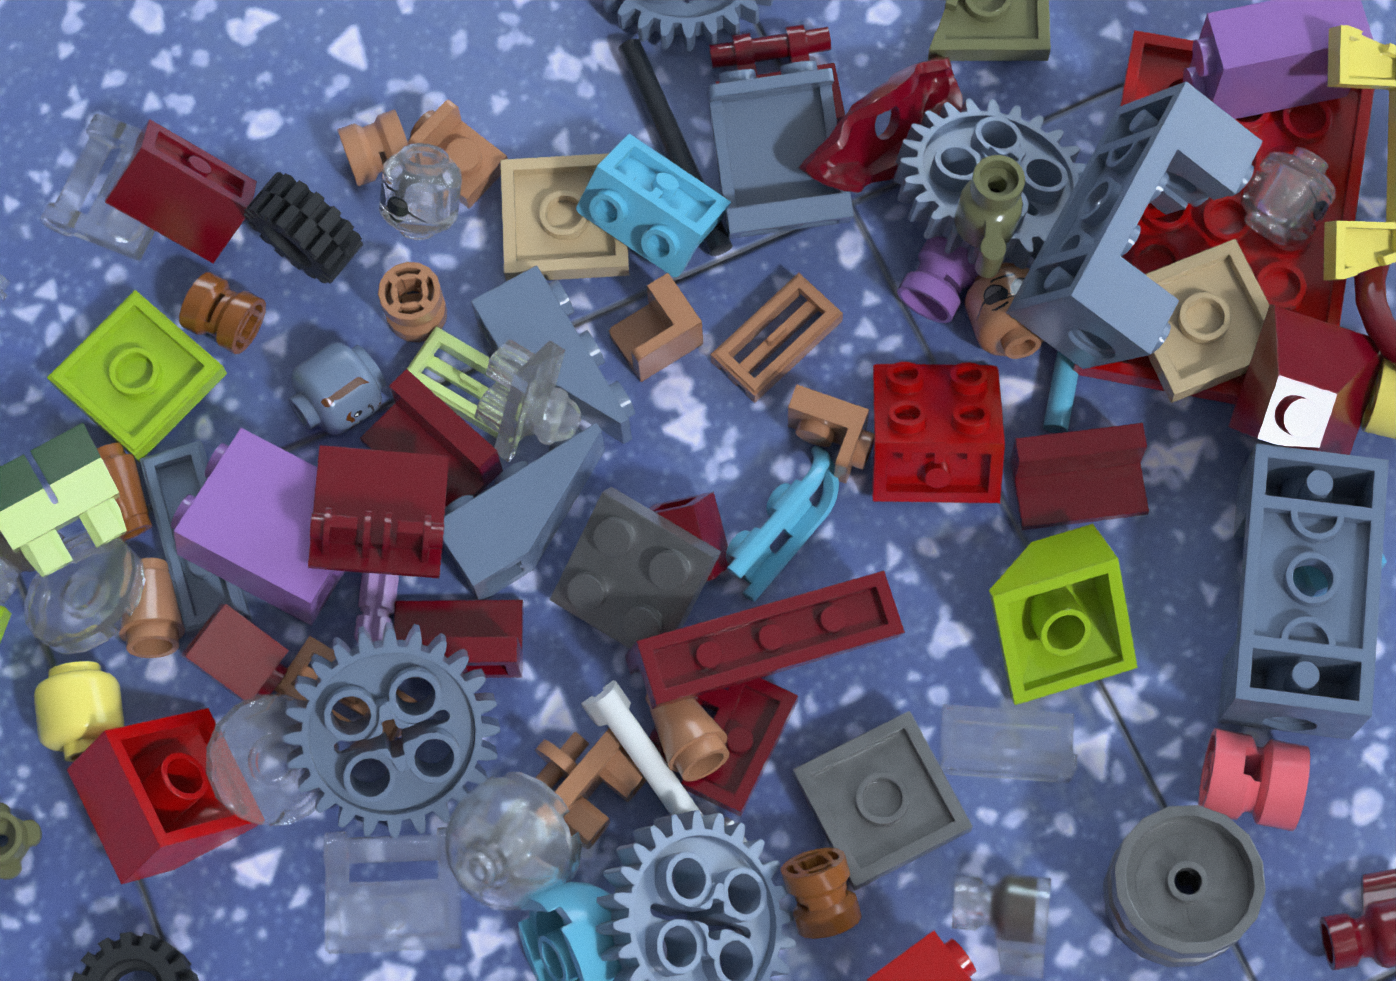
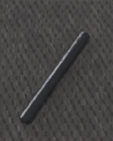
[618,39,733,256]

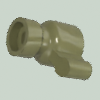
[954,155,1025,278]

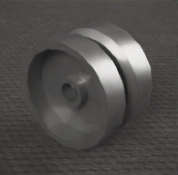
[1103,805,1266,967]

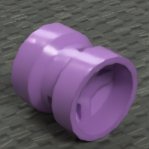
[897,236,979,323]

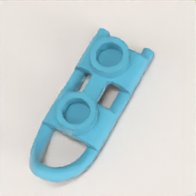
[726,446,839,602]

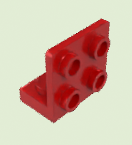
[872,362,1005,503]

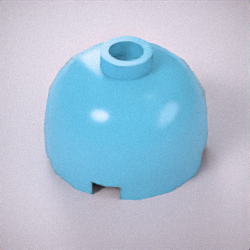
[518,882,622,981]

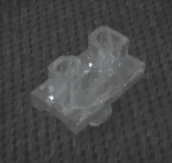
[474,339,581,462]

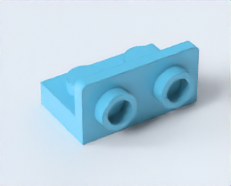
[576,134,731,277]

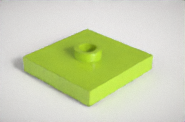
[47,290,227,463]

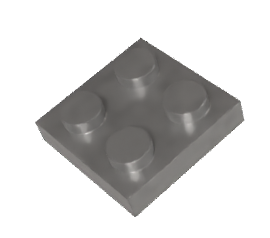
[550,487,721,649]
[793,711,973,891]

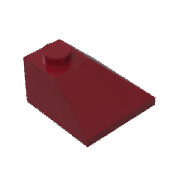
[1228,305,1384,455]

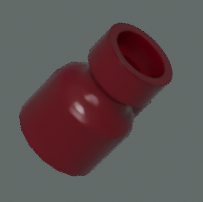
[1320,869,1396,971]

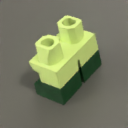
[0,423,127,578]

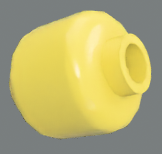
[34,661,125,762]

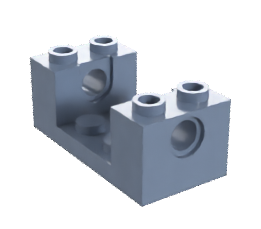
[1006,81,1263,369]
[1218,444,1389,740]

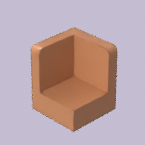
[609,273,703,382]

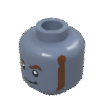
[288,342,386,436]

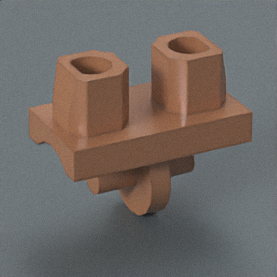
[532,728,647,850]

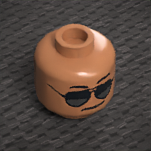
[965,263,1044,359]

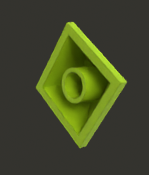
[989,523,1138,705]

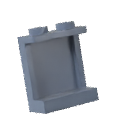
[707,61,854,239]

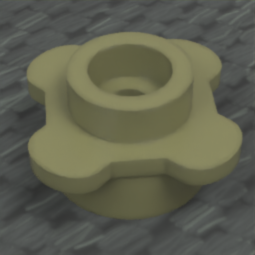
[0,802,42,880]

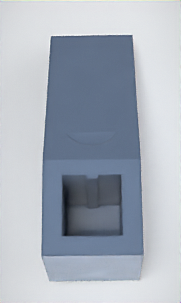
[471,265,635,444]
[443,423,605,600]

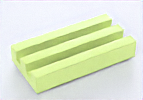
[407,326,542,445]

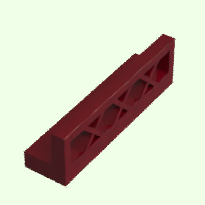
[625,571,905,709]

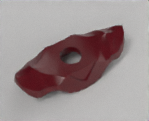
[798,57,963,193]

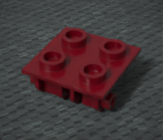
[308,445,449,579]

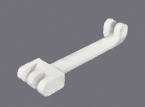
[581,680,747,842]

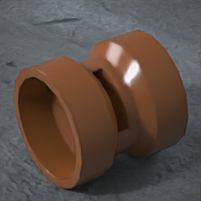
[179,272,266,354]
[780,848,862,939]

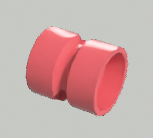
[1198,728,1310,831]

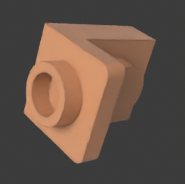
[408,99,508,209]
[788,385,874,484]

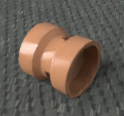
[337,109,416,187]
[378,262,448,342]

